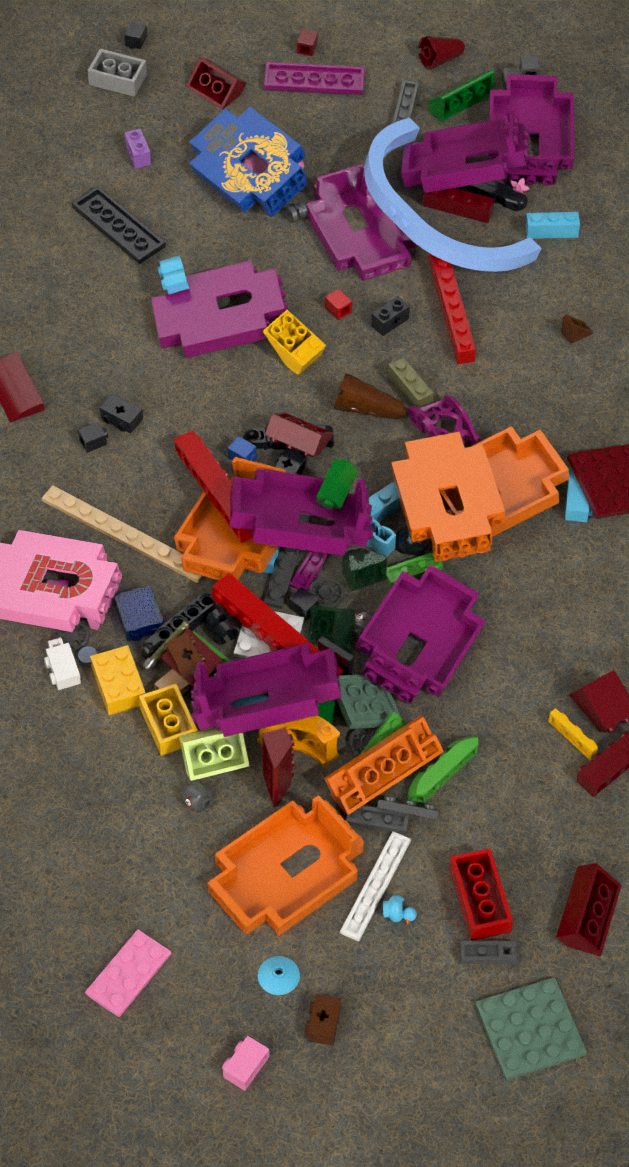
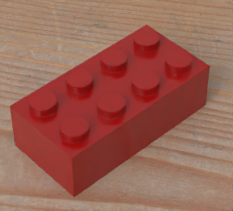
[449,848,513,941]

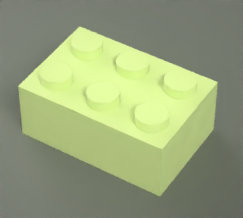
[179,727,249,781]

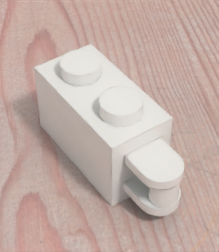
[44,637,81,690]

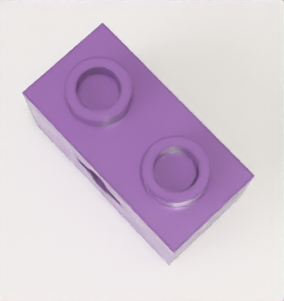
[124,129,151,169]

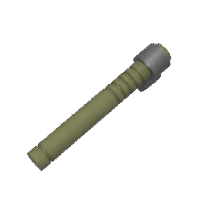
[139,621,189,671]

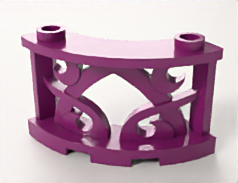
[408,394,481,446]

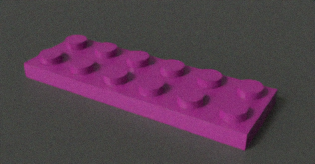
[264,62,365,95]

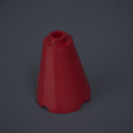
[418,36,465,69]

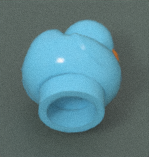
[383,895,417,924]

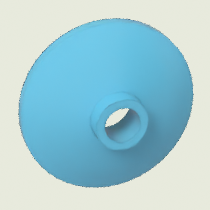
[258,956,300,995]

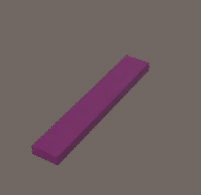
[289,521,335,591]

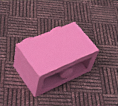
[222,1036,269,1091]

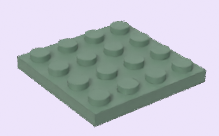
[475,977,587,1080]

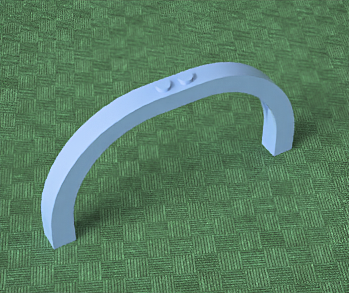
[364,117,542,272]

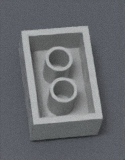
[88,49,147,97]

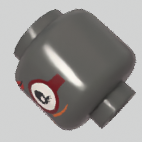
[348,610,374,639]
[182,782,213,812]

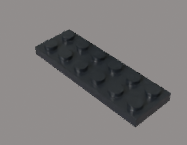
[72,186,166,264]

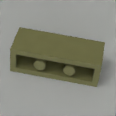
[388,357,433,407]

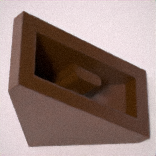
[561,314,593,344]

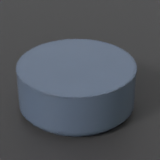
[78,646,97,666]

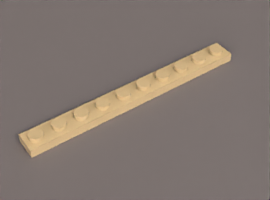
[42,485,204,583]

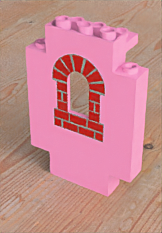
[0,530,122,632]

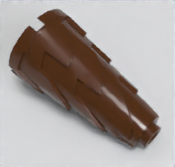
[334,373,407,419]

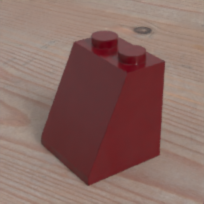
[159,628,222,689]
[569,670,629,733]

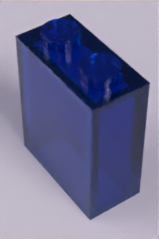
[114,585,164,641]

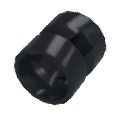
[205,608,240,645]

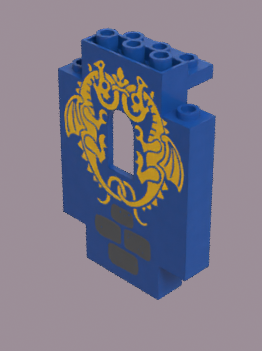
[189,107,308,217]

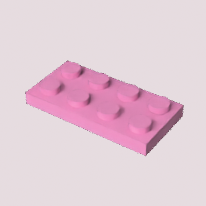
[85,929,171,1017]

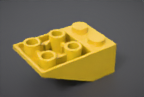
[263,310,326,376]

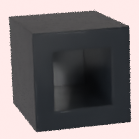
[125,22,147,49]
[78,422,108,453]
[289,586,319,621]

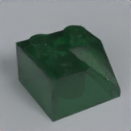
[342,548,387,592]
[308,605,355,649]

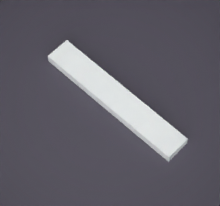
[340,831,411,941]

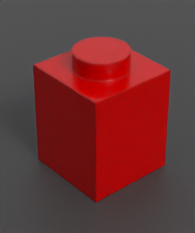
[325,289,352,320]

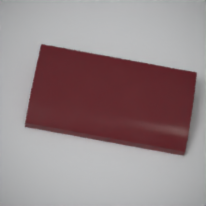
[0,352,44,422]

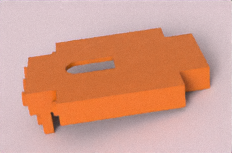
[439,426,569,537]
[391,432,505,562]
[174,457,286,580]
[208,795,364,936]

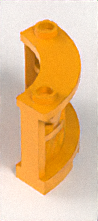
[257,716,340,767]

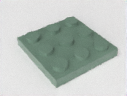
[336,675,401,729]

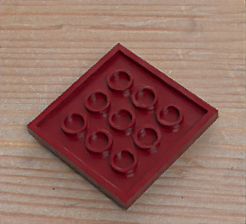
[567,444,629,519]

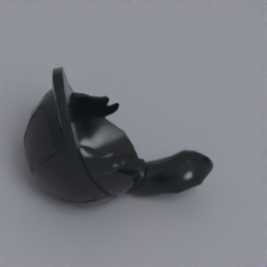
[395,525,432,555]

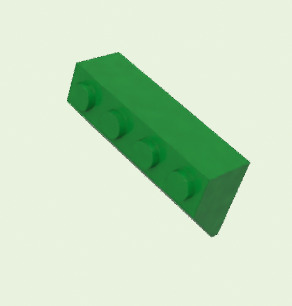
[429,70,495,122]

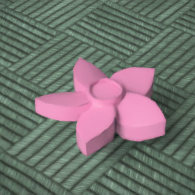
[511,178,530,193]

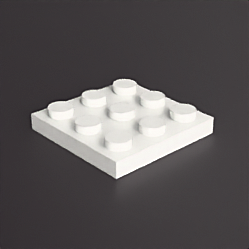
[234,612,304,658]

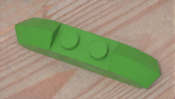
[408,736,478,804]

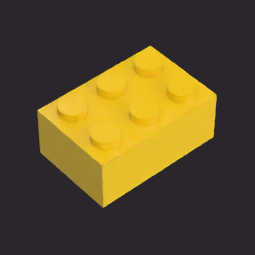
[90,645,146,715]
[139,683,198,756]

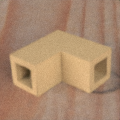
[154,669,189,695]

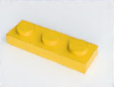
[548,708,598,761]

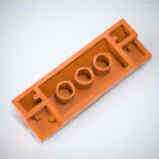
[324,716,444,815]

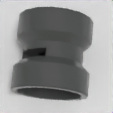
[286,201,309,223]

